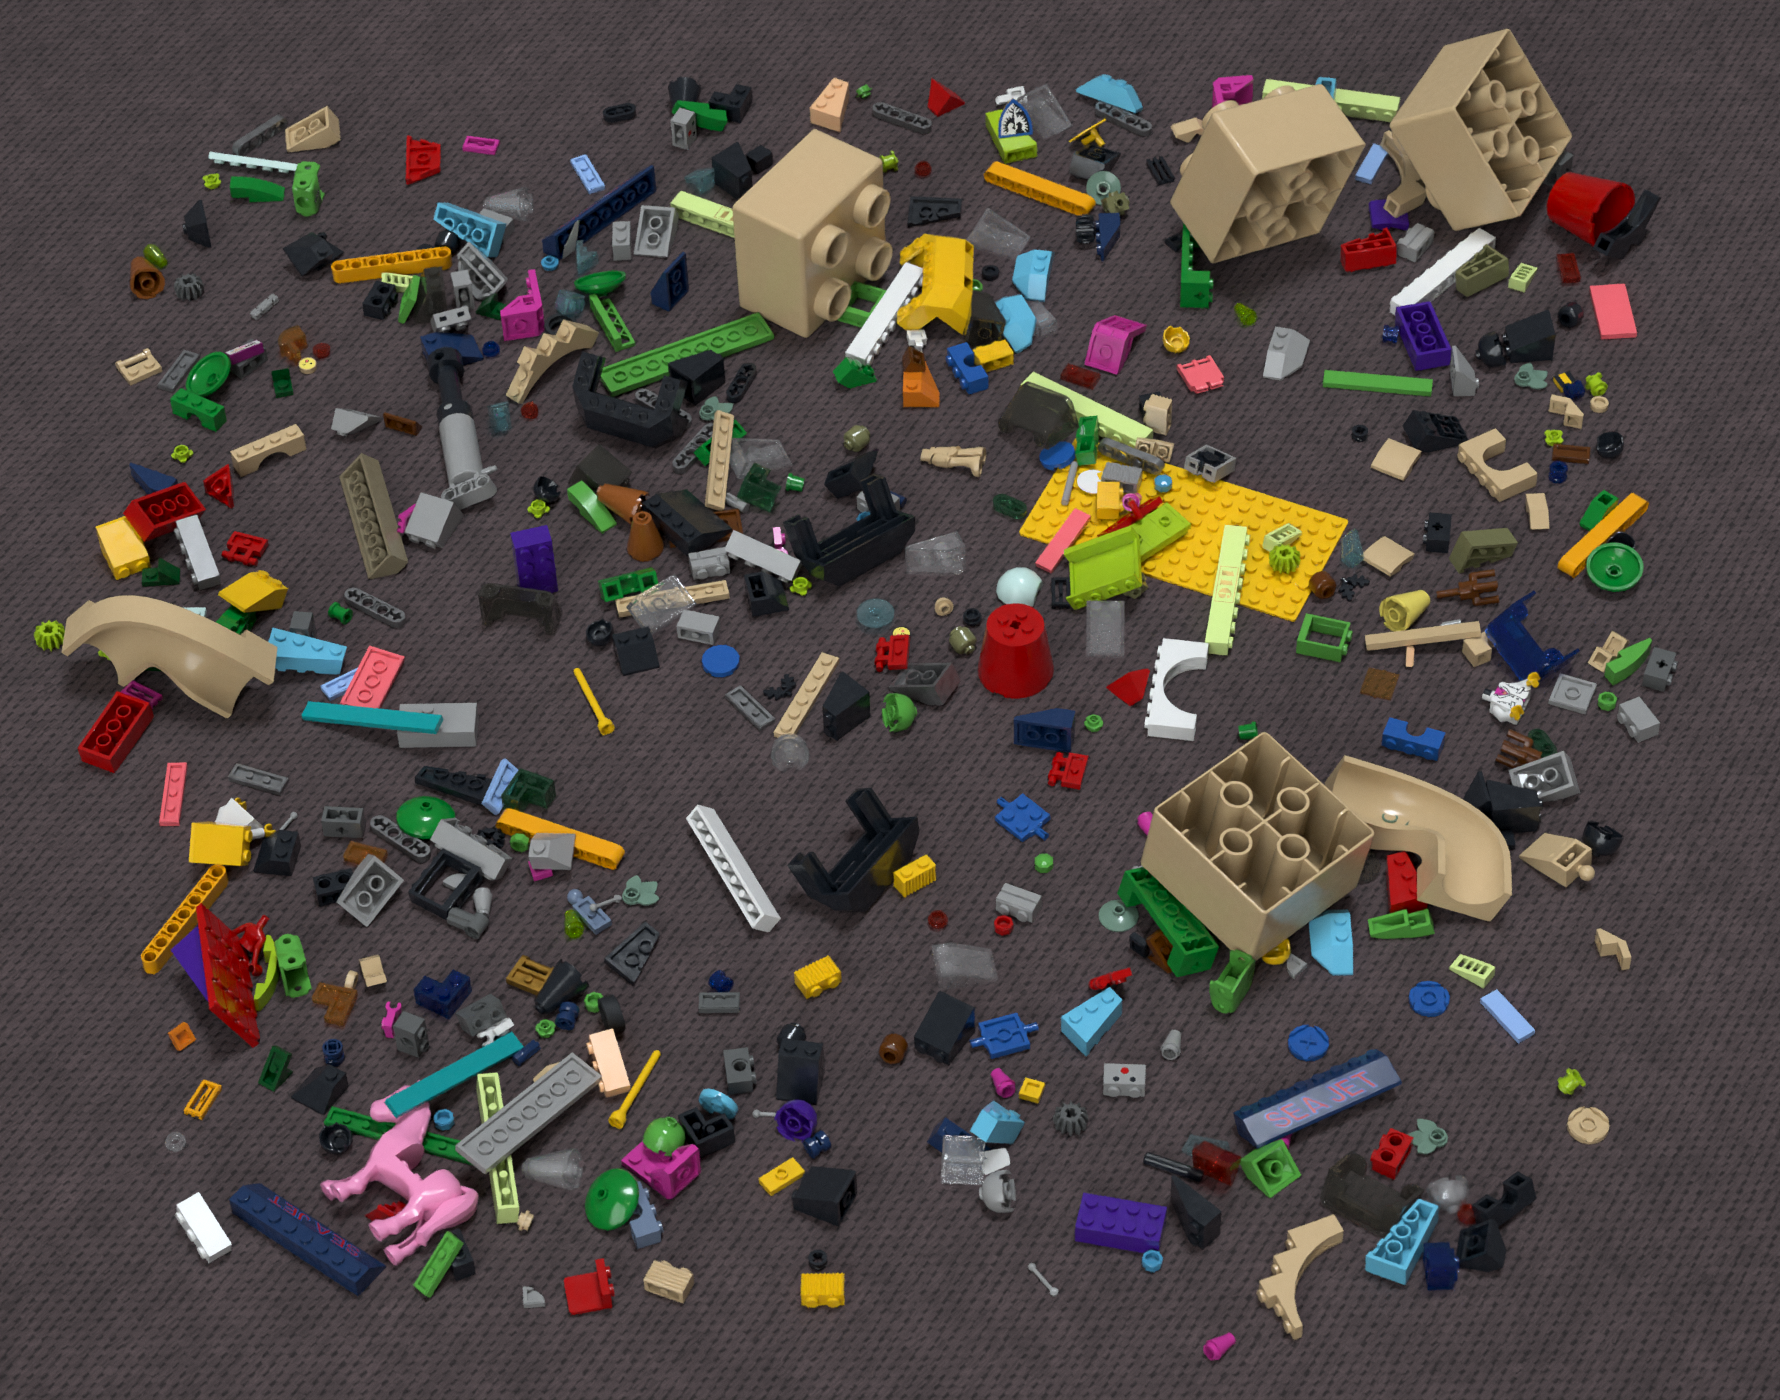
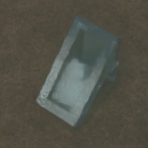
[684,168,715,194]
[576,240,599,277]

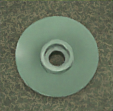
[1086,171,1121,205]
[1099,900,1139,932]

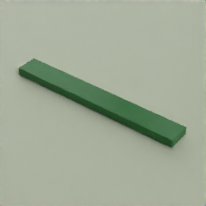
[324,1106,474,1166]

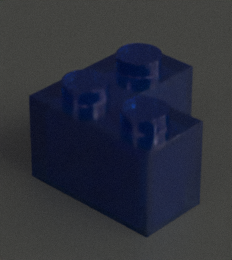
[413,969,472,1019]
[1422,1242,1459,1291]

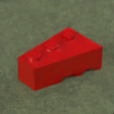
[1341,228,1397,272]
[1386,851,1428,914]

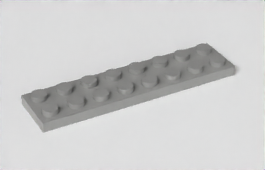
[455,1053,602,1175]

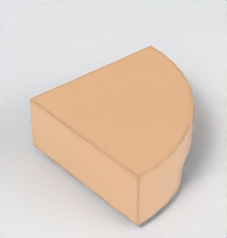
[1406,646,1414,667]

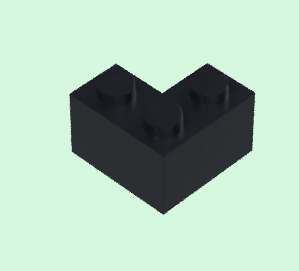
[708,84,753,123]
[678,1107,735,1158]

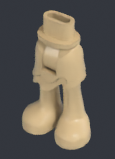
[920,446,986,477]

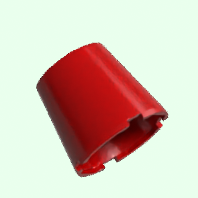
[1547,172,1635,246]
[978,603,1054,699]

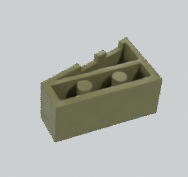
[1455,244,1509,297]
[1449,528,1518,574]

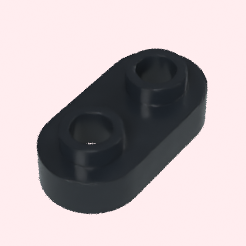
[603,103,636,123]

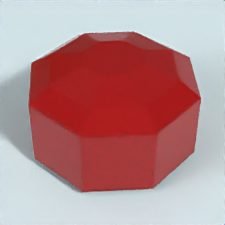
[994,915,1014,936]

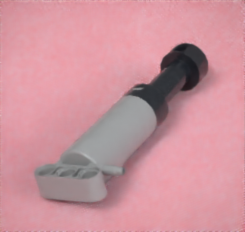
[427,347,497,510]

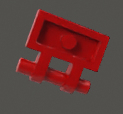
[221,531,269,566]
[874,634,910,672]
[1048,752,1088,790]
[1088,968,1132,990]

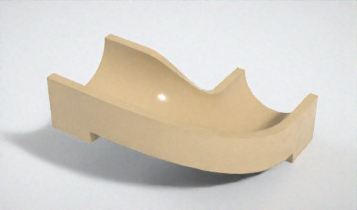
[62,596,277,718]
[1325,755,1512,921]

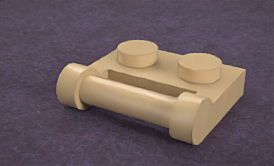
[115,348,162,386]

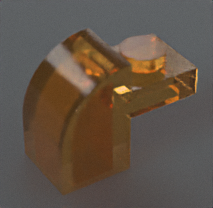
[278,325,307,365]

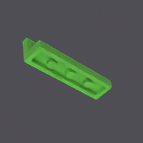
[589,293,636,352]

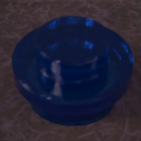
[482,341,500,357]

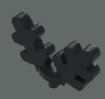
[1338,574,1370,602]
[763,674,796,701]

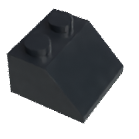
[612,626,660,676]
[253,830,301,876]

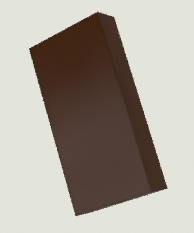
[1552,444,1591,464]

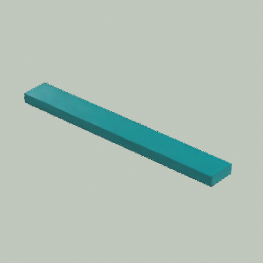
[301,701,444,734]
[384,1032,524,1119]

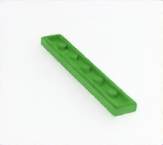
[1323,370,1433,396]

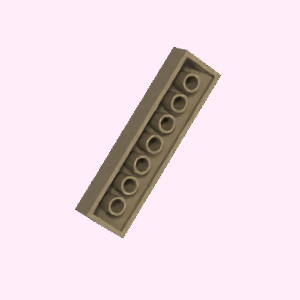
[339,453,408,579]

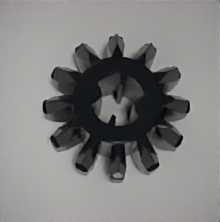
[1076,214,1095,244]

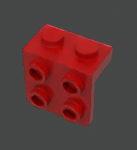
[564,1258,615,1315]

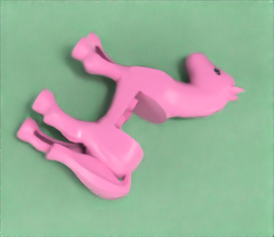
[320,1080,478,1266]

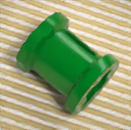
[328,602,353,625]

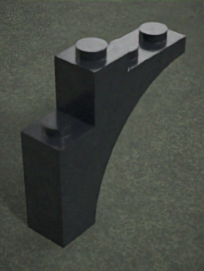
[1593,189,1662,259]

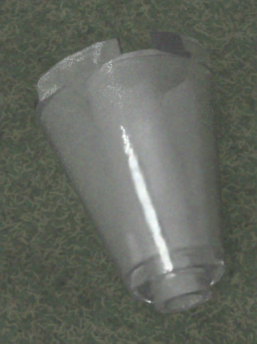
[483,187,533,222]
[522,1148,583,1190]

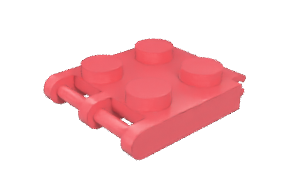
[1176,355,1224,394]

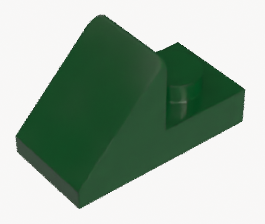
[475,292,507,320]
[271,368,294,398]
[142,558,181,587]
[258,1045,293,1092]

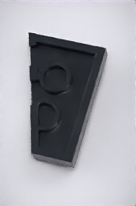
[907,196,962,227]
[604,922,660,986]

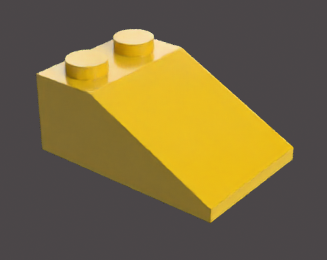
[218,570,288,613]

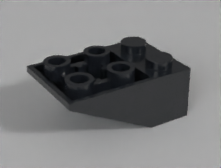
[1403,410,1469,453]
[824,448,879,499]

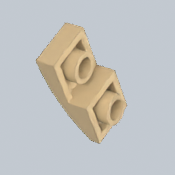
[1135,437,1174,463]

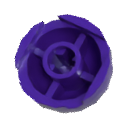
[775,1099,817,1142]

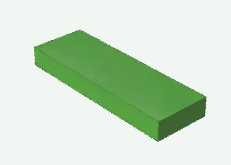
[413,1231,464,1297]

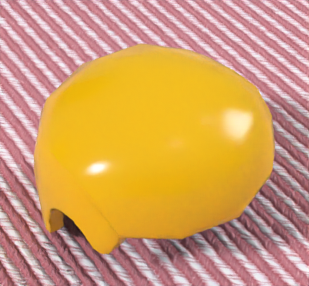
[1162,326,1190,353]
[1261,939,1291,965]

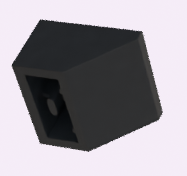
[744,572,789,617]

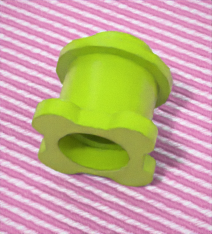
[879,151,898,172]
[1585,372,1608,397]
[1558,1068,1586,1095]

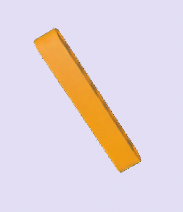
[984,161,1096,215]
[331,247,453,283]
[1557,493,1649,578]
[495,808,625,870]
[141,864,228,974]

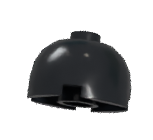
[1475,330,1507,368]
[1583,820,1624,857]

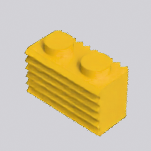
[972,339,1014,373]
[1097,482,1123,520]
[893,854,936,897]
[794,955,842,999]
[801,1273,845,1308]

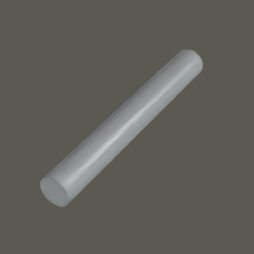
[1061,461,1078,506]

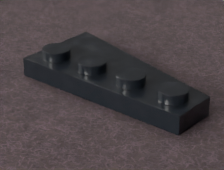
[415,766,492,806]

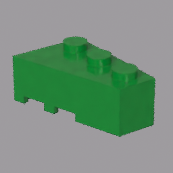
[216,605,257,635]

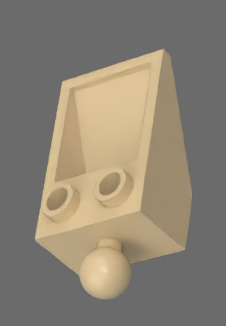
[1519,833,1595,887]

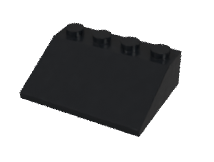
[642,489,733,558]

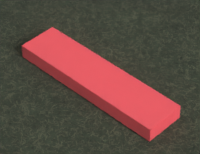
[1035,508,1091,574]
[159,762,188,826]

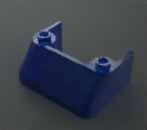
[1485,591,1580,686]

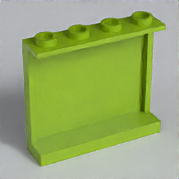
[1064,525,1142,610]

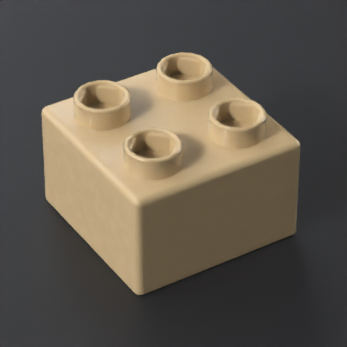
[1390,29,1572,231]
[1170,84,1366,263]
[733,129,892,338]
[1141,732,1374,961]

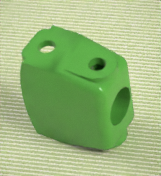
[292,161,325,216]
[274,934,312,998]
[1209,949,1255,1013]

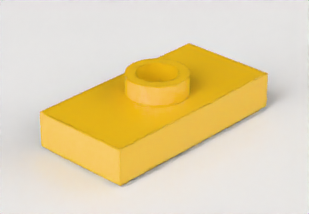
[759,1157,805,1196]

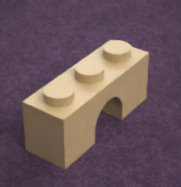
[1462,621,1525,667]

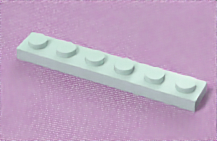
[209,152,311,173]

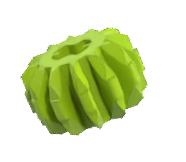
[1269,543,1300,574]
[34,620,65,652]

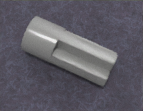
[725,492,750,513]

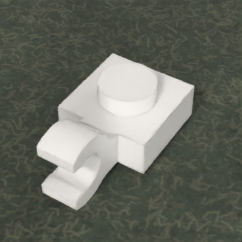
[995,86,1027,105]
[906,329,927,353]
[477,1018,514,1047]

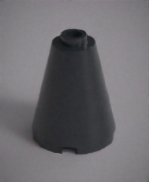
[668,77,701,116]
[534,959,589,1015]

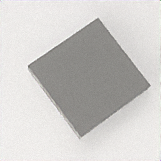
[1548,673,1597,715]

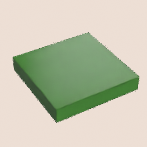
[398,275,420,323]

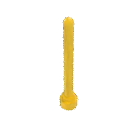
[573,668,615,735]
[608,1050,661,1129]

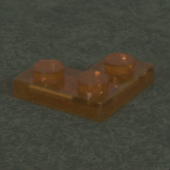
[343,841,388,866]
[312,982,358,1026]

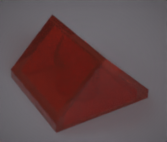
[1192,1140,1242,1186]

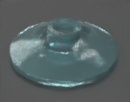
[857,599,894,628]

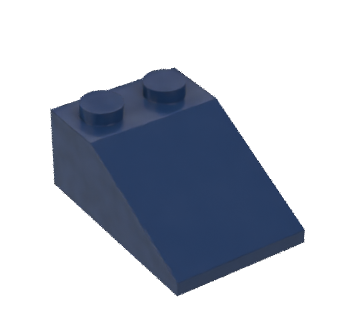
[650,252,689,311]
[420,332,484,365]
[1014,708,1075,753]

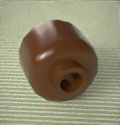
[1309,571,1336,599]
[879,1033,908,1064]

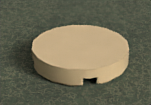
[1567,1107,1609,1144]

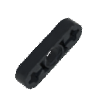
[726,363,757,403]

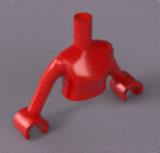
[232,915,269,976]

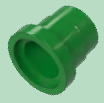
[785,473,805,492]
[1238,721,1258,740]

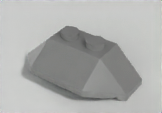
[457,242,508,300]
[1263,326,1310,381]

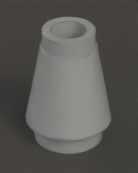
[473,888,493,918]
[1160,1030,1181,1060]

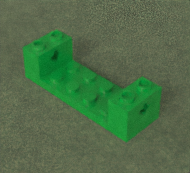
[1180,223,1213,308]
[1117,867,1219,977]

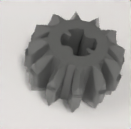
[174,273,204,301]
[1053,1101,1089,1137]

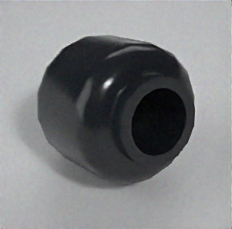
[435,229,459,254]
[1557,302,1584,328]
[776,1023,806,1049]

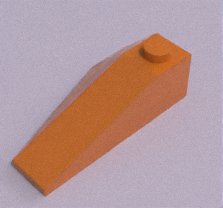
[903,361,940,407]

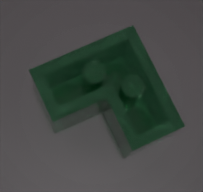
[737,462,782,512]
[501,768,556,812]

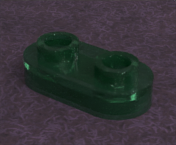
[993,494,1027,519]
[1528,729,1557,758]

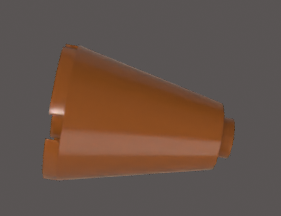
[130,257,165,299]
[596,483,650,525]
[627,511,664,561]

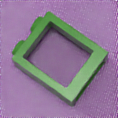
[838,281,886,328]
[1296,613,1353,662]

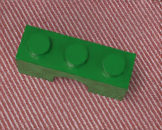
[170,388,227,432]
[598,567,659,602]

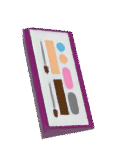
[225,340,264,365]

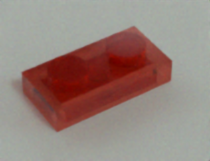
[1556,253,1581,283]
[1060,363,1101,390]

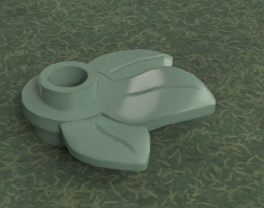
[1514,363,1548,389]
[699,396,733,421]
[622,875,659,906]
[1407,1119,1448,1154]

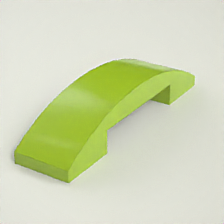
[254,935,279,1011]

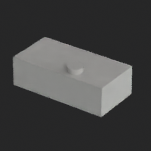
[397,703,479,748]

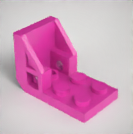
[1212,75,1253,108]
[500,269,545,341]
[1084,315,1147,375]
[621,1141,701,1199]

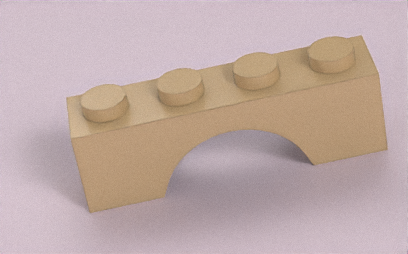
[230,424,306,477]

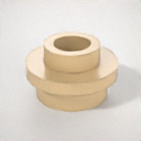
[935,598,953,616]
[517,1210,534,1231]

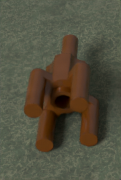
[1436,569,1500,606]
[1495,729,1542,769]

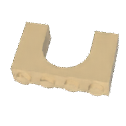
[1457,428,1538,502]

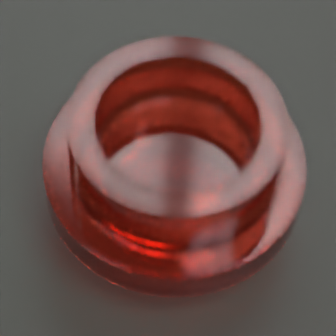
[915,161,932,176]
[313,343,331,358]
[521,402,539,419]
[928,910,948,929]
[1457,1204,1476,1224]

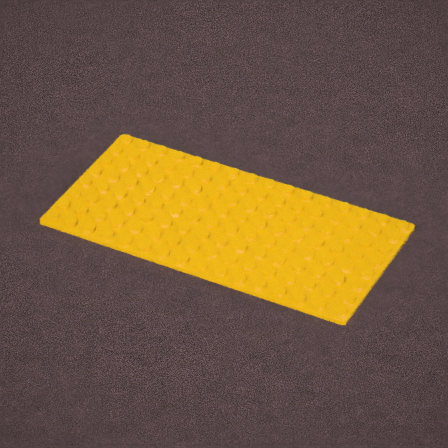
[1019,438,1348,622]

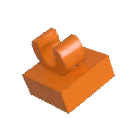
[168,1022,196,1051]

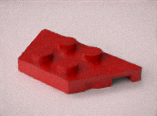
[406,136,441,185]

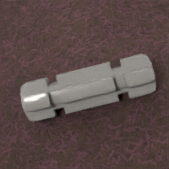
[250,294,279,320]

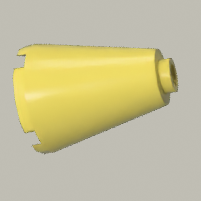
[1379,590,1430,632]

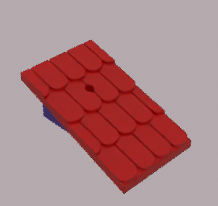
[171,903,260,1048]

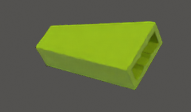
[986,109,1037,164]

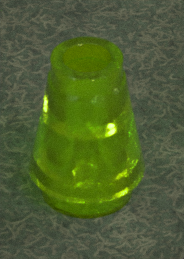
[143,244,168,268]
[1234,303,1257,326]
[564,910,584,938]

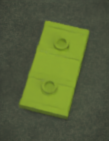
[1131,502,1191,562]

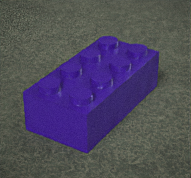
[1395,301,1452,371]
[510,525,558,599]
[1075,1193,1167,1253]

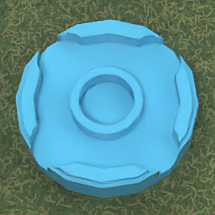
[698,1089,738,1119]

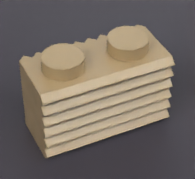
[1143,394,1172,435]
[644,1260,694,1304]

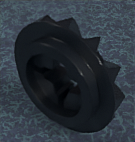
[476,826,505,849]

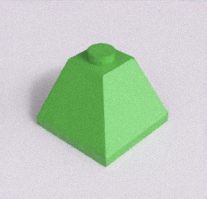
[1239,1139,1301,1198]

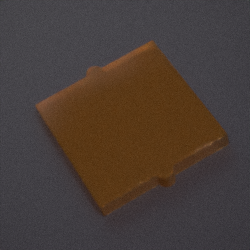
[1360,667,1399,700]

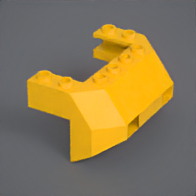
[897,234,974,335]

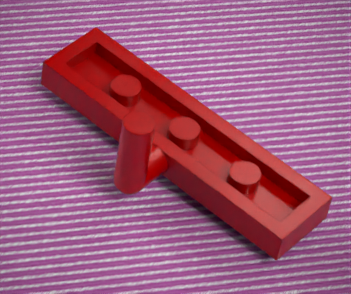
[1097,496,1163,537]

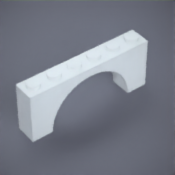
[1144,638,1209,741]

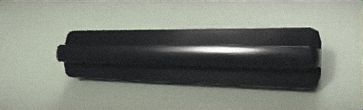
[1143,1152,1204,1182]

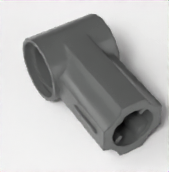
[447,907,490,939]

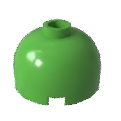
[882,693,917,732]
[643,1117,686,1156]

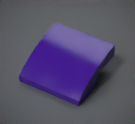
[1369,200,1409,230]

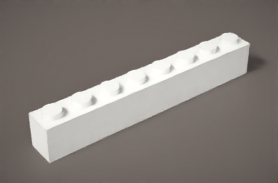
[1390,228,1496,315]
[845,262,923,366]
[686,805,781,932]

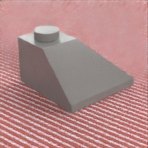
[1450,346,1479,396]
[331,408,382,436]
[529,833,576,870]

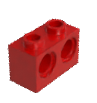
[1370,1128,1414,1180]

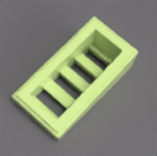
[1508,263,1538,292]
[382,273,413,293]
[1262,523,1302,552]
[1449,954,1496,988]

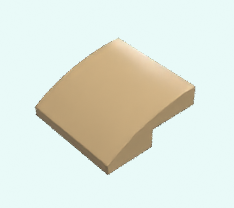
[1371,438,1421,481]
[1360,536,1414,576]

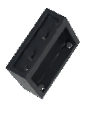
[408,849,484,920]

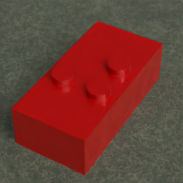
[123,482,206,542]
[77,691,154,773]

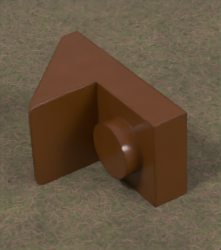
[1145,929,1173,973]

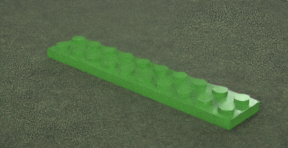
[600,312,774,397]

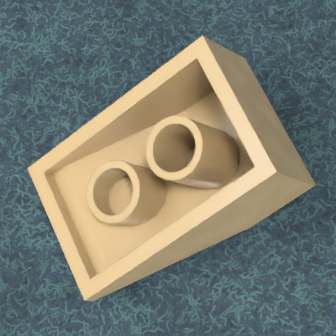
[285,106,341,152]

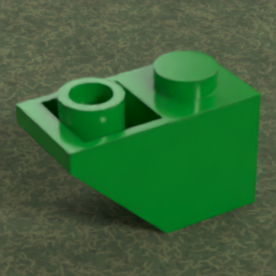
[833,357,877,388]
[1579,490,1619,531]

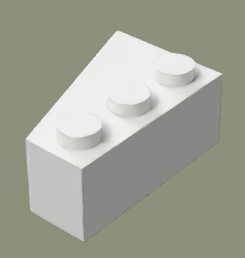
[175,1192,232,1263]

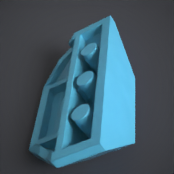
[1076,74,1143,113]
[1012,250,1054,302]
[988,295,1037,354]
[1309,910,1353,976]

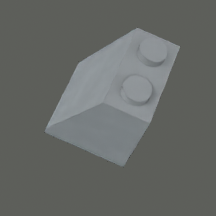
[405,493,464,549]

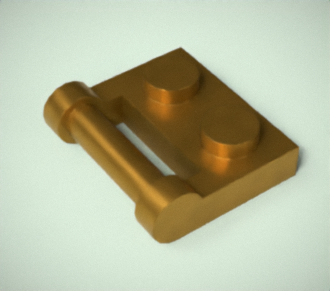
[506,955,554,995]

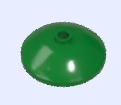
[574,271,626,297]
[186,352,231,397]
[1586,543,1643,592]
[396,796,455,839]
[585,1168,639,1230]

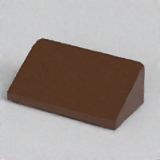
[902,346,926,372]
[383,412,422,436]

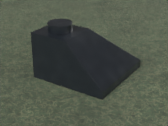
[182,200,212,248]
[283,232,334,277]
[1463,771,1491,818]
[291,1064,349,1115]
[1454,1219,1506,1272]

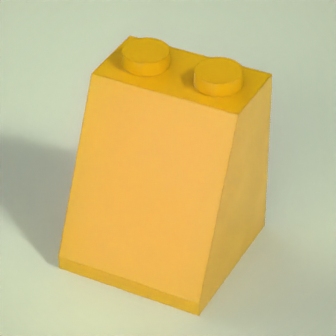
[96,516,151,580]
[189,821,253,866]

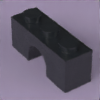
[1471,1171,1537,1227]

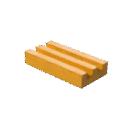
[183,1079,222,1120]

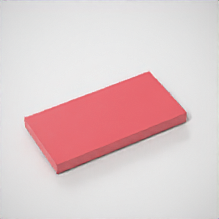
[1589,284,1637,339]
[340,646,405,709]

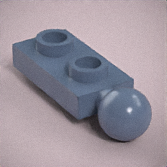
[567,889,612,935]

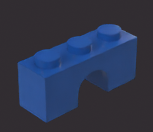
[945,342,988,395]
[1382,717,1446,761]

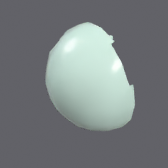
[996,567,1043,607]

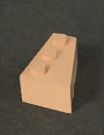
[810,78,849,132]
[586,1029,630,1098]

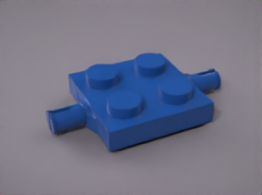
[995,793,1051,842]
[970,1013,1039,1059]

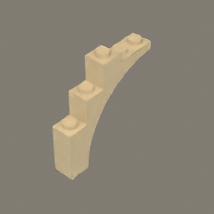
[1380,130,1426,218]
[506,320,599,404]
[1257,1214,1343,1340]

